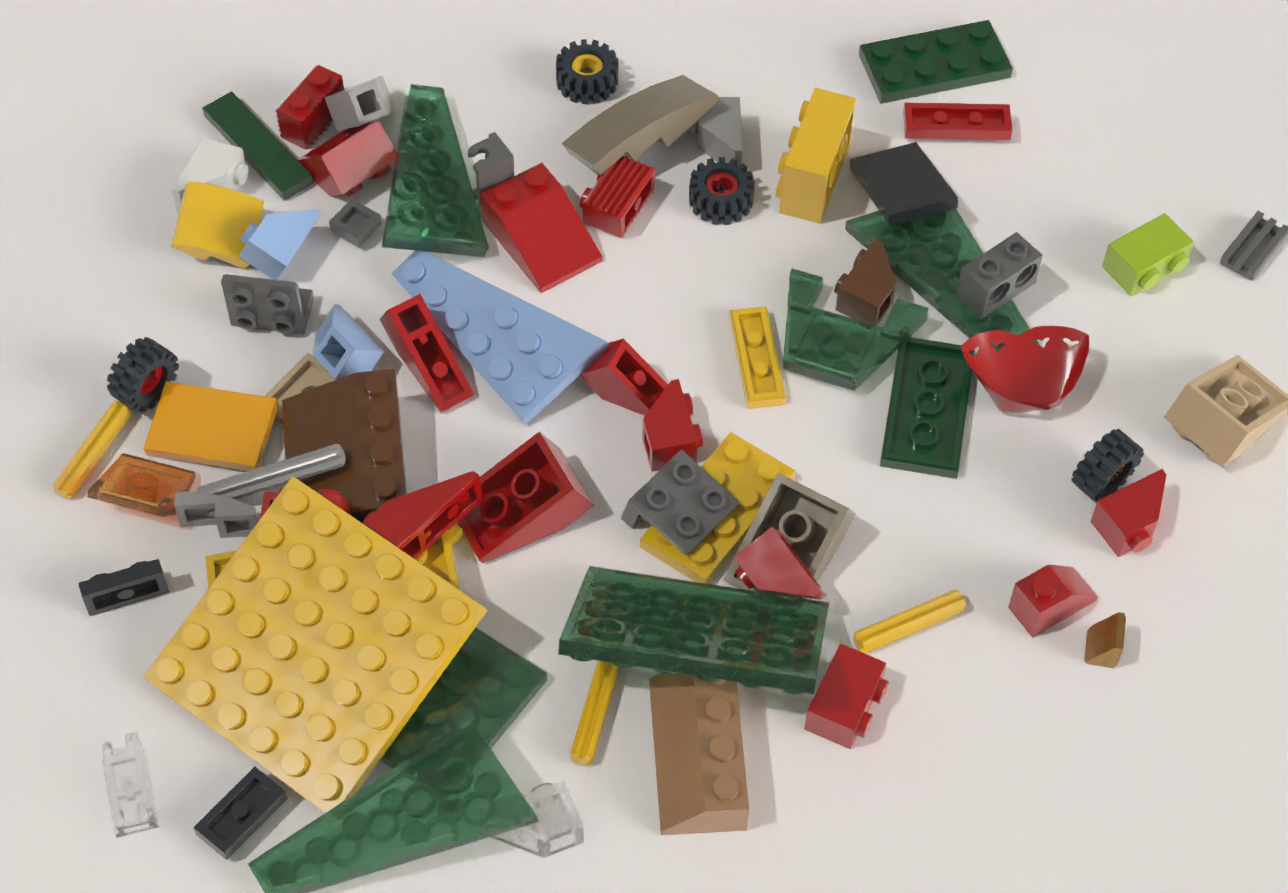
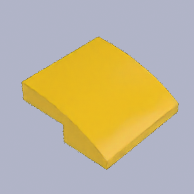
[171,181,264,269]

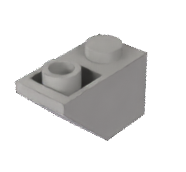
[325,75,395,132]

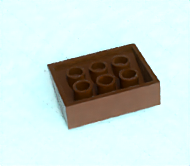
[282,369,407,523]

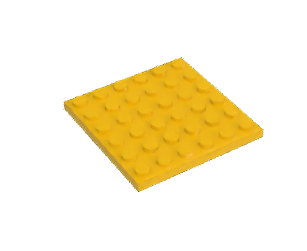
[143,476,488,820]

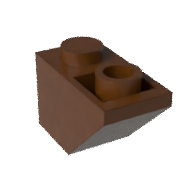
[834,239,896,330]

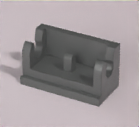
[468,132,514,219]

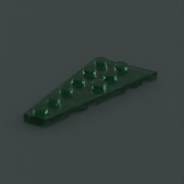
[845,209,1040,352]

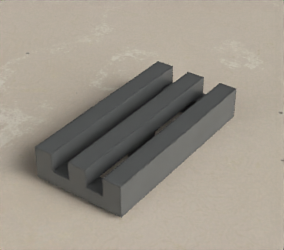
[1220,210,1288,281]

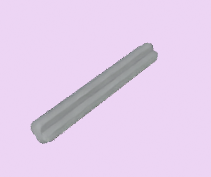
[196,444,346,500]

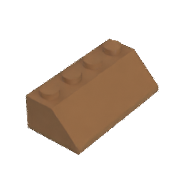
[649,654,749,835]

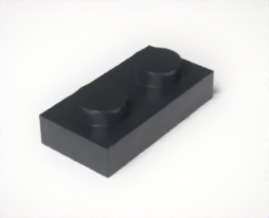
[78,559,169,617]
[193,766,288,860]

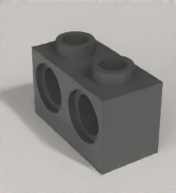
[956,232,1043,319]

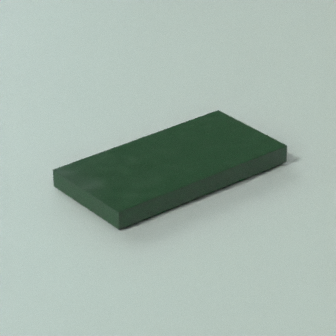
[880,336,975,479]

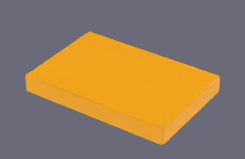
[143,381,279,471]

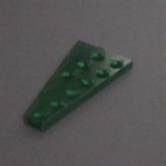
[382,84,489,257]
[248,719,539,893]

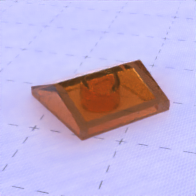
[87,453,196,517]

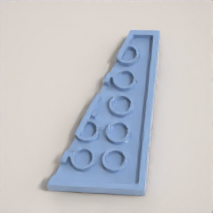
[391,248,610,425]

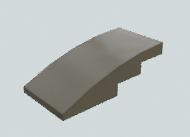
[562,75,720,175]

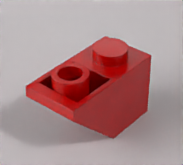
[642,379,703,472]

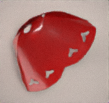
[961,326,1089,412]

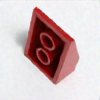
[480,163,602,293]
[458,431,595,563]

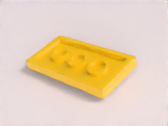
[640,432,795,588]

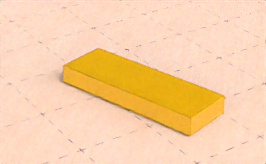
[729,306,786,409]

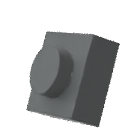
[329,199,382,247]

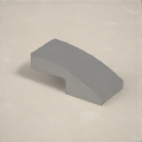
[174,492,258,538]

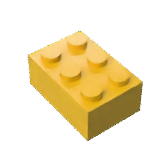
[775,88,856,224]

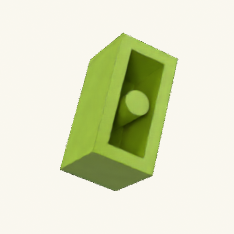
[1102,213,1194,296]

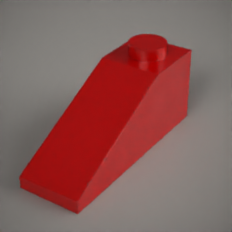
[379,294,475,413]
[362,471,483,559]

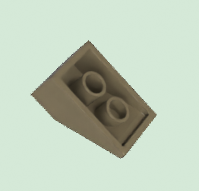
[723,473,856,617]

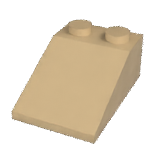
[1163,355,1288,467]

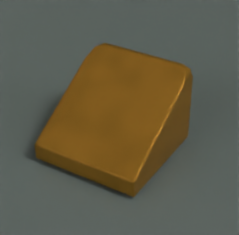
[1084,612,1126,669]

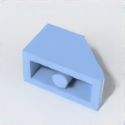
[239,209,322,280]

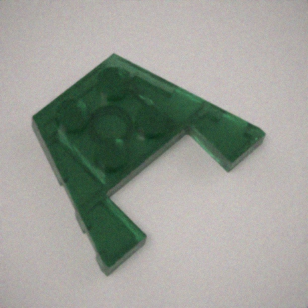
[783,268,929,391]

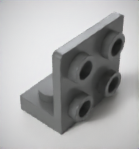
[221,274,314,334]
[621,450,738,555]

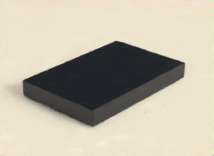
[850,142,958,226]

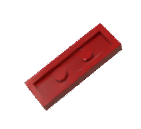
[903,102,1012,140]

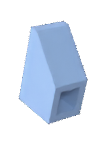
[313,304,384,379]

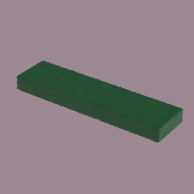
[202,91,313,201]

